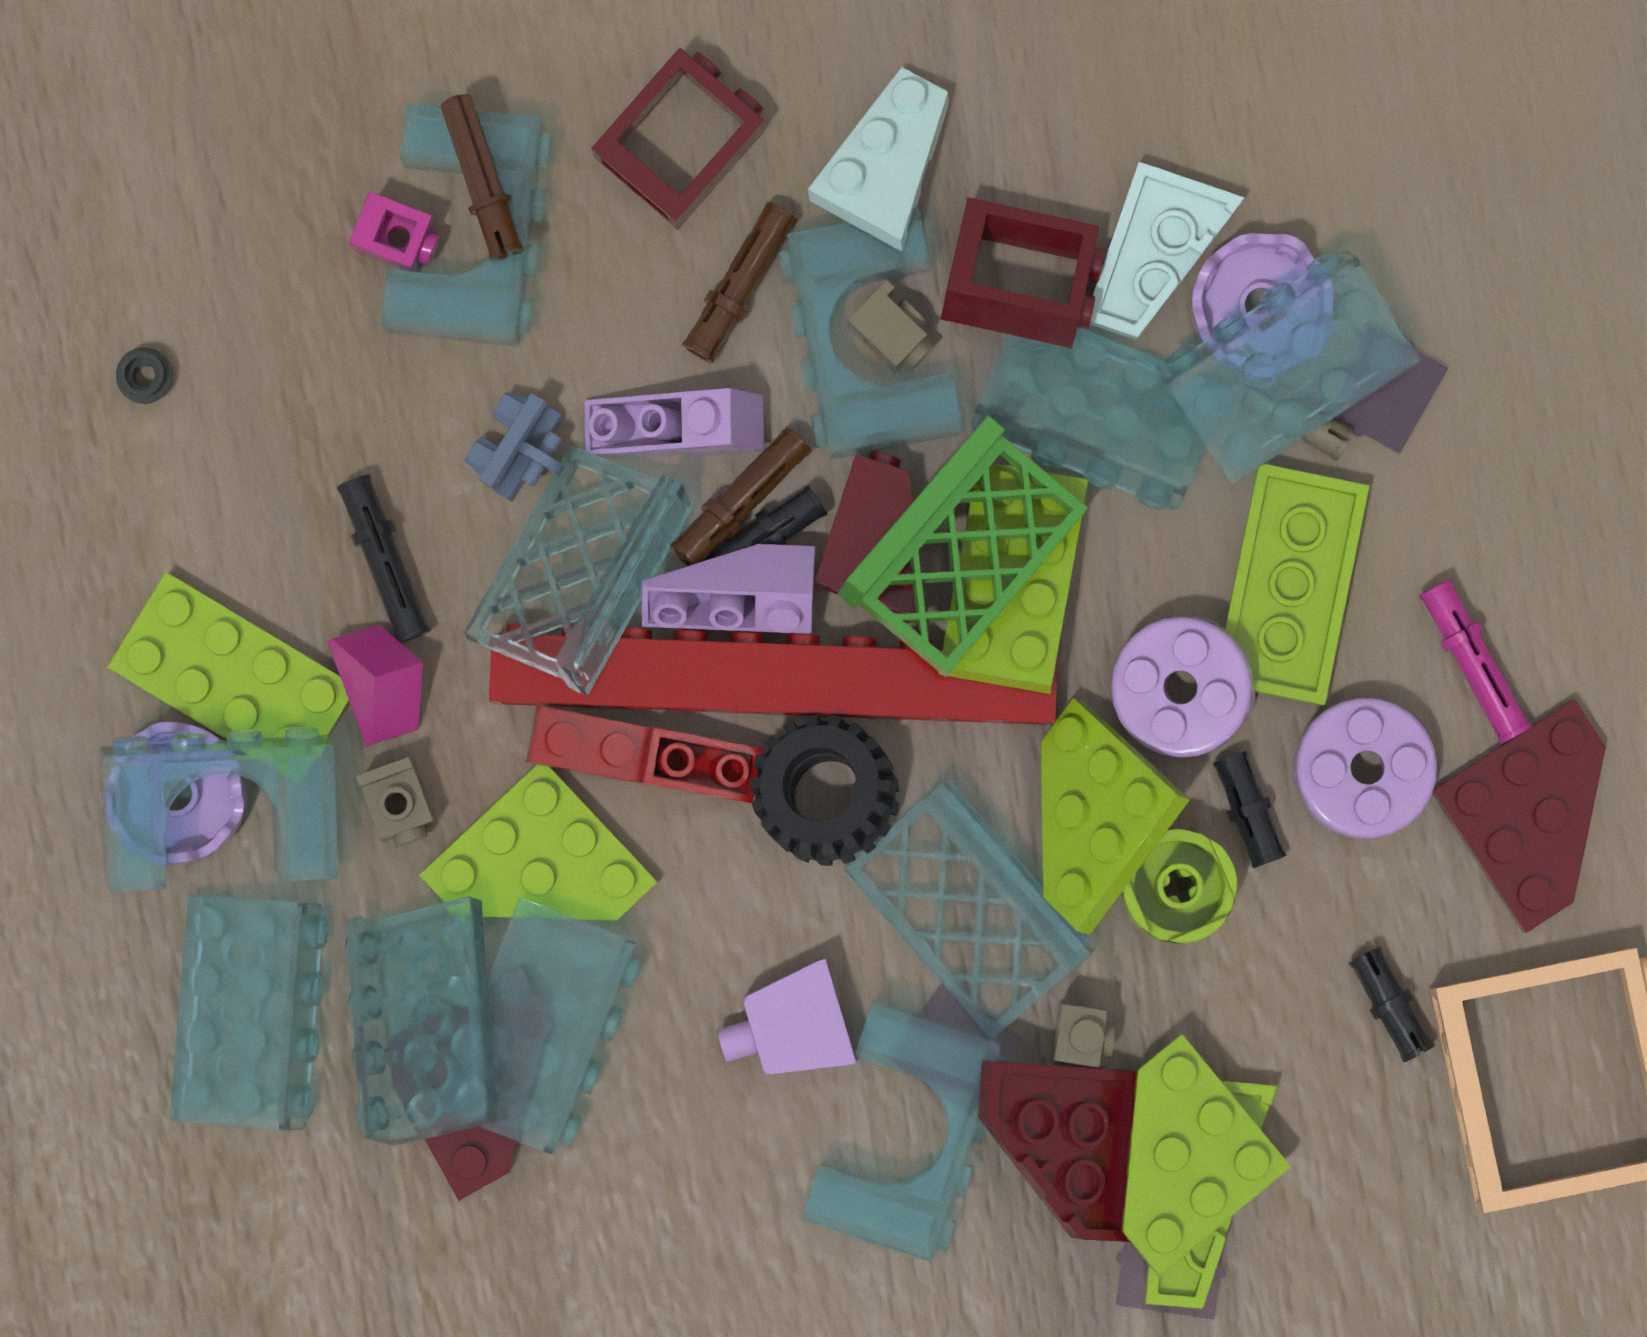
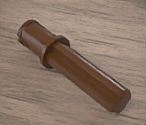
[441,94,525,262]

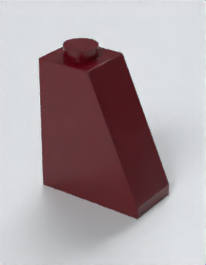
[814,450,925,614]

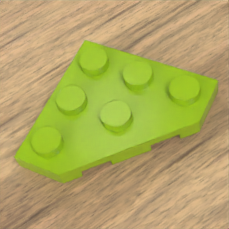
[1041,698,1190,935]
[419,764,659,921]
[1121,1034,1291,1276]

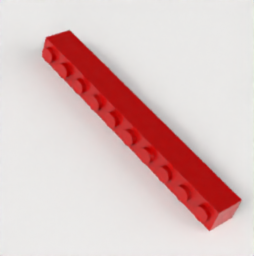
[489,624,1058,725]

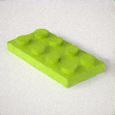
[938,463,1089,694]
[1224,463,1370,707]
[107,572,350,784]

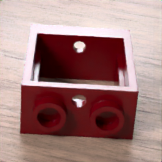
[591,48,765,230]
[940,197,1105,348]

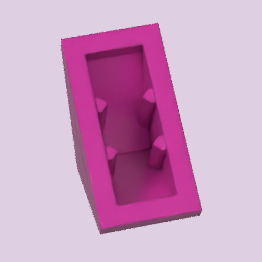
[327,624,423,747]

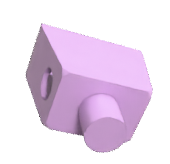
[717,959,856,1075]

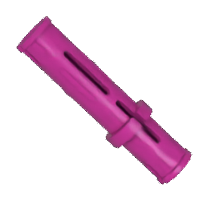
[1419,578,1532,744]

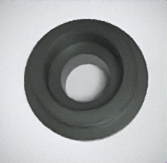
[116,347,173,404]

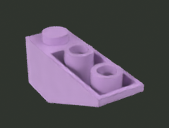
[584,388,764,456]
[642,544,815,634]

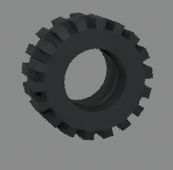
[750,715,899,866]

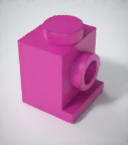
[348,191,441,274]

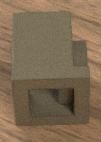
[847,280,935,374]
[356,757,437,848]
[1051,1004,1116,1068]

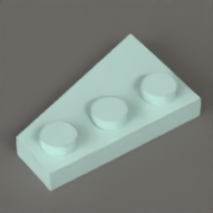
[808,67,949,252]
[1090,162,1245,340]

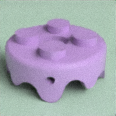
[1191,233,1333,376]
[1111,616,1255,758]
[1292,697,1437,840]
[100,722,247,864]

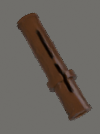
[682,202,798,364]
[669,427,811,566]

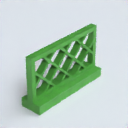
[838,415,1088,677]

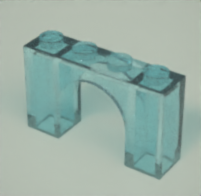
[381,103,552,347]
[778,208,963,460]
[99,727,338,892]
[802,1001,1009,1263]

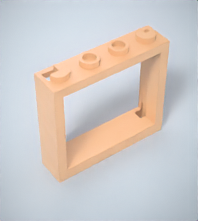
[1429,948,1647,1213]

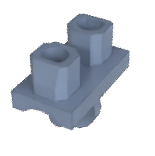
[465,392,564,502]

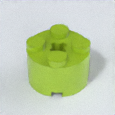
[1120,829,1238,944]

